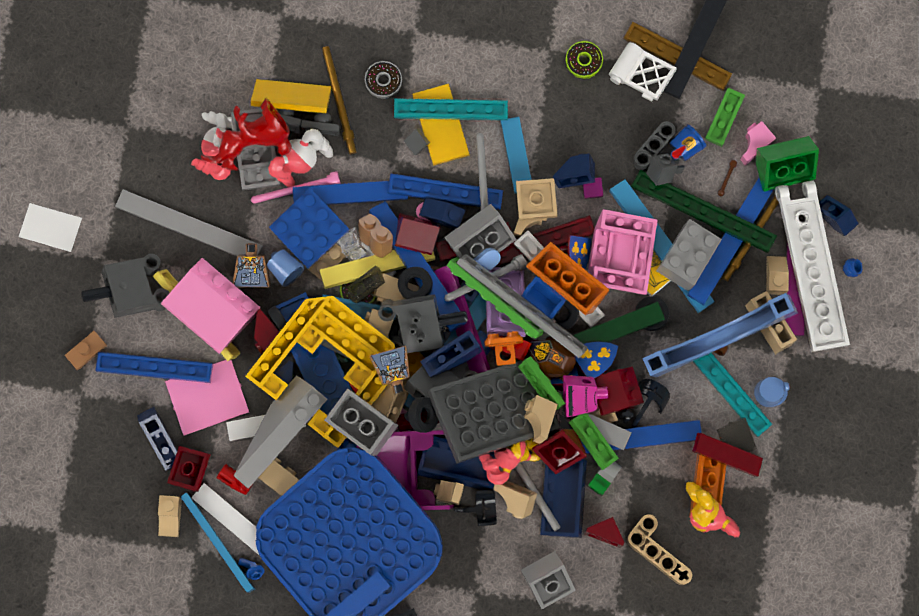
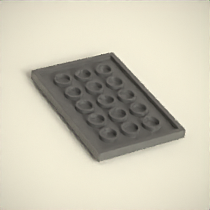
[427,358,560,464]

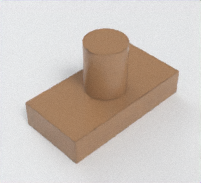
[65,331,107,370]

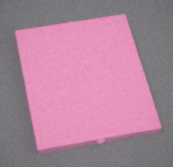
[165,360,249,436]

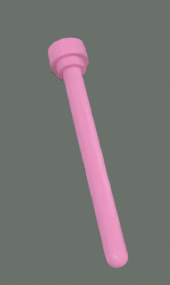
[251,171,341,204]

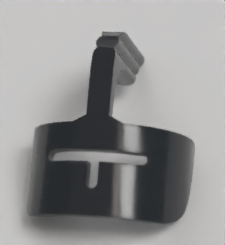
[631,379,670,428]
[454,490,497,526]

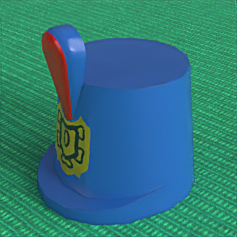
[669,124,707,161]

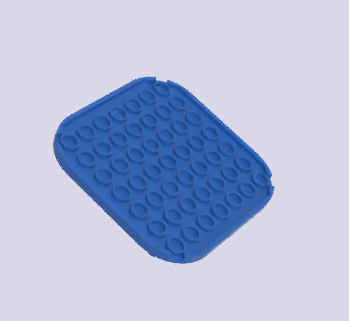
[255,447,443,616]

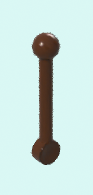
[717,160,737,196]

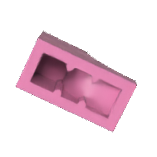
[740,121,776,165]

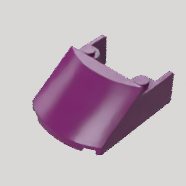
[356,430,455,510]

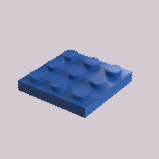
[269,188,350,269]

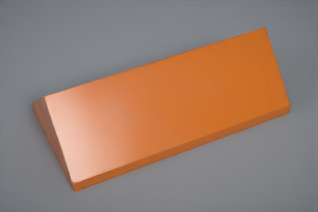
[526,242,609,315]
[689,454,726,517]

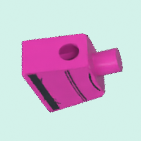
[563,375,608,417]

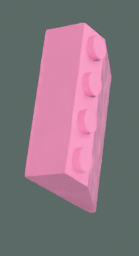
[161,258,260,354]

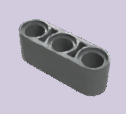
[633,121,675,171]

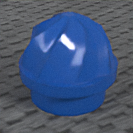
[843,258,863,277]

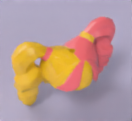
[479,438,541,485]
[686,482,740,537]

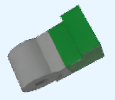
[588,462,622,497]

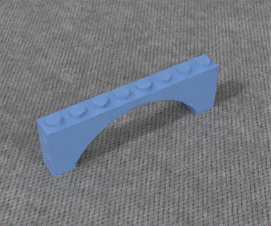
[642,293,798,377]

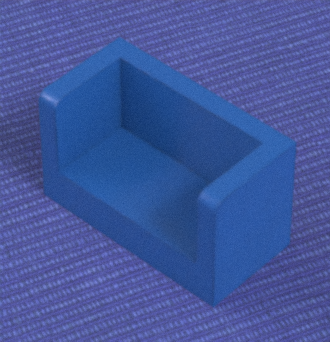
[521,276,566,319]

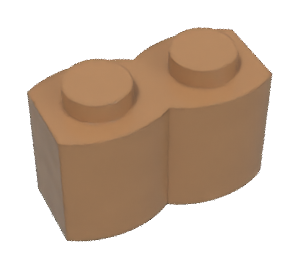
[358,214,393,258]

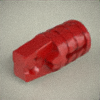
[216,464,253,495]

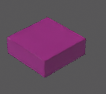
[583,178,603,199]

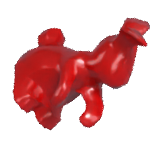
[201,98,292,171]

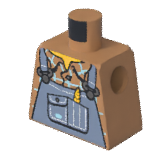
[233,243,271,287]
[370,346,409,394]

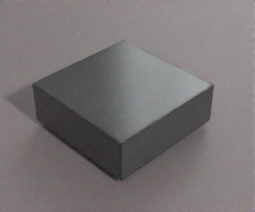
[404,128,430,155]

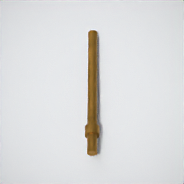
[322,46,357,155]
[721,195,779,281]

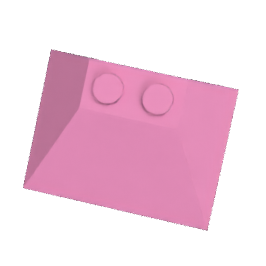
[588,209,658,295]

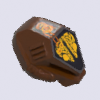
[528,336,576,378]

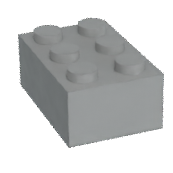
[656,219,722,291]
[324,388,399,456]

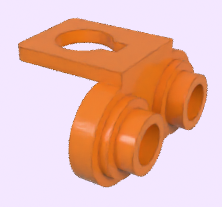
[484,331,523,366]

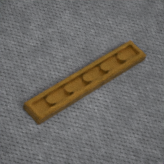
[624,22,732,91]

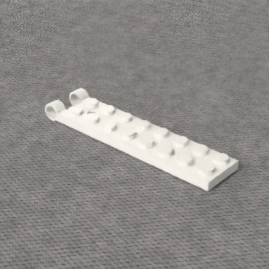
[775,180,850,352]

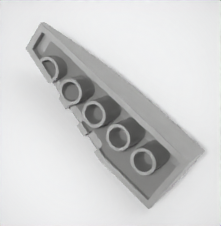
[234,376,327,489]

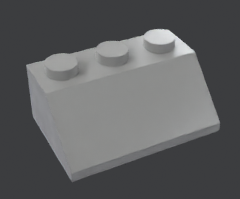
[444,204,516,259]

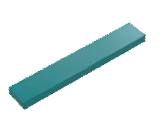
[394,98,508,121]
[693,336,773,437]

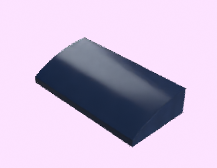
[418,436,495,491]
[540,459,587,538]

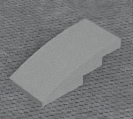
[231,108,280,190]

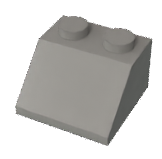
[521,551,576,609]

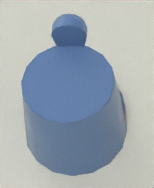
[267,249,305,287]
[754,377,790,407]

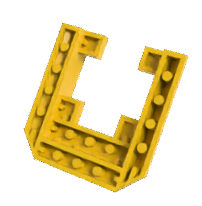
[245,296,395,448]

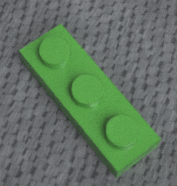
[705,88,745,147]
[518,356,565,411]
[569,413,619,470]

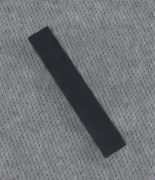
[663,0,727,99]

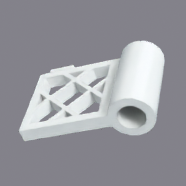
[609,42,677,102]

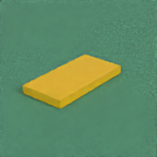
[251,79,331,113]
[412,84,469,166]

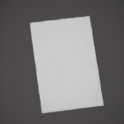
[19,203,82,252]

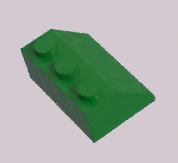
[756,136,819,192]

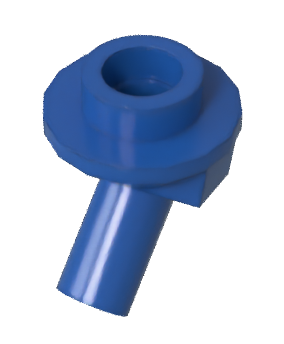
[238,558,265,580]

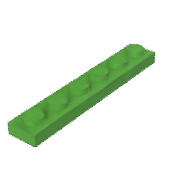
[447,257,545,339]

